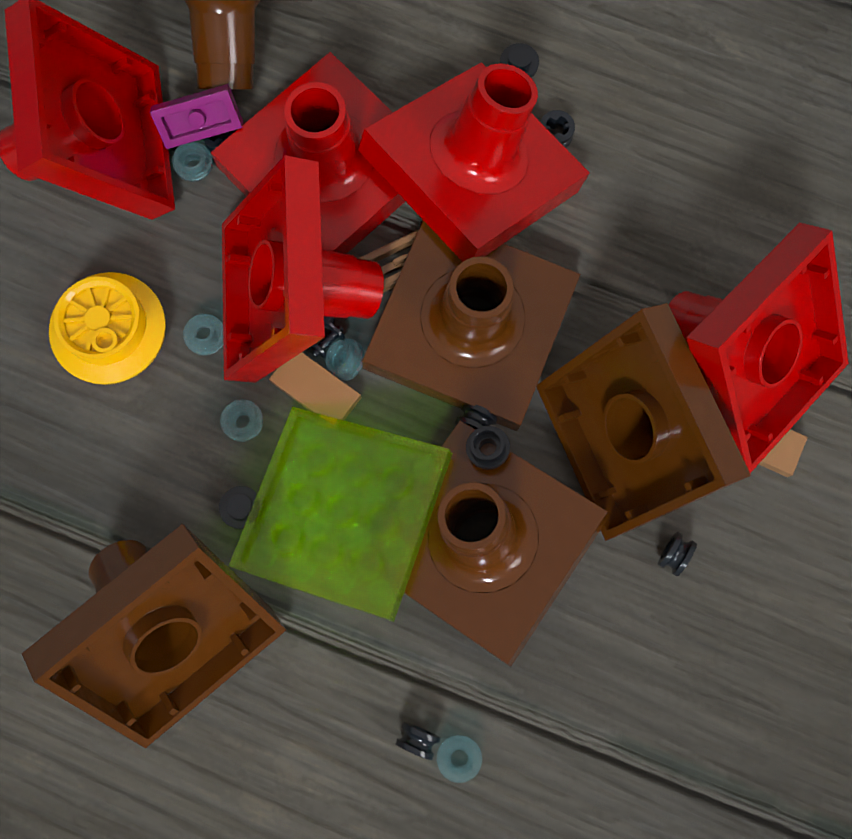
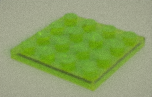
[229,406,452,622]

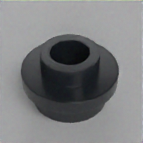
[466,426,510,470]

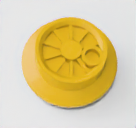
[49,272,166,385]

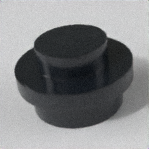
[500,43,539,78]
[219,486,263,529]

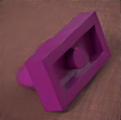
[150,84,243,149]

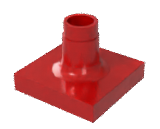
[0,0,175,220]
[211,52,406,254]
[358,62,590,262]
[222,155,384,383]
[669,222,849,473]

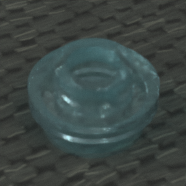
[172,142,213,182]
[183,314,223,355]
[325,339,364,381]
[220,399,263,442]
[437,735,482,783]

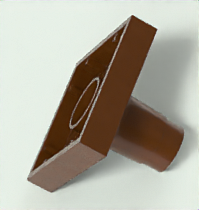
[184,0,312,89]
[362,220,581,431]
[536,303,751,541]
[361,421,608,668]
[21,523,286,748]

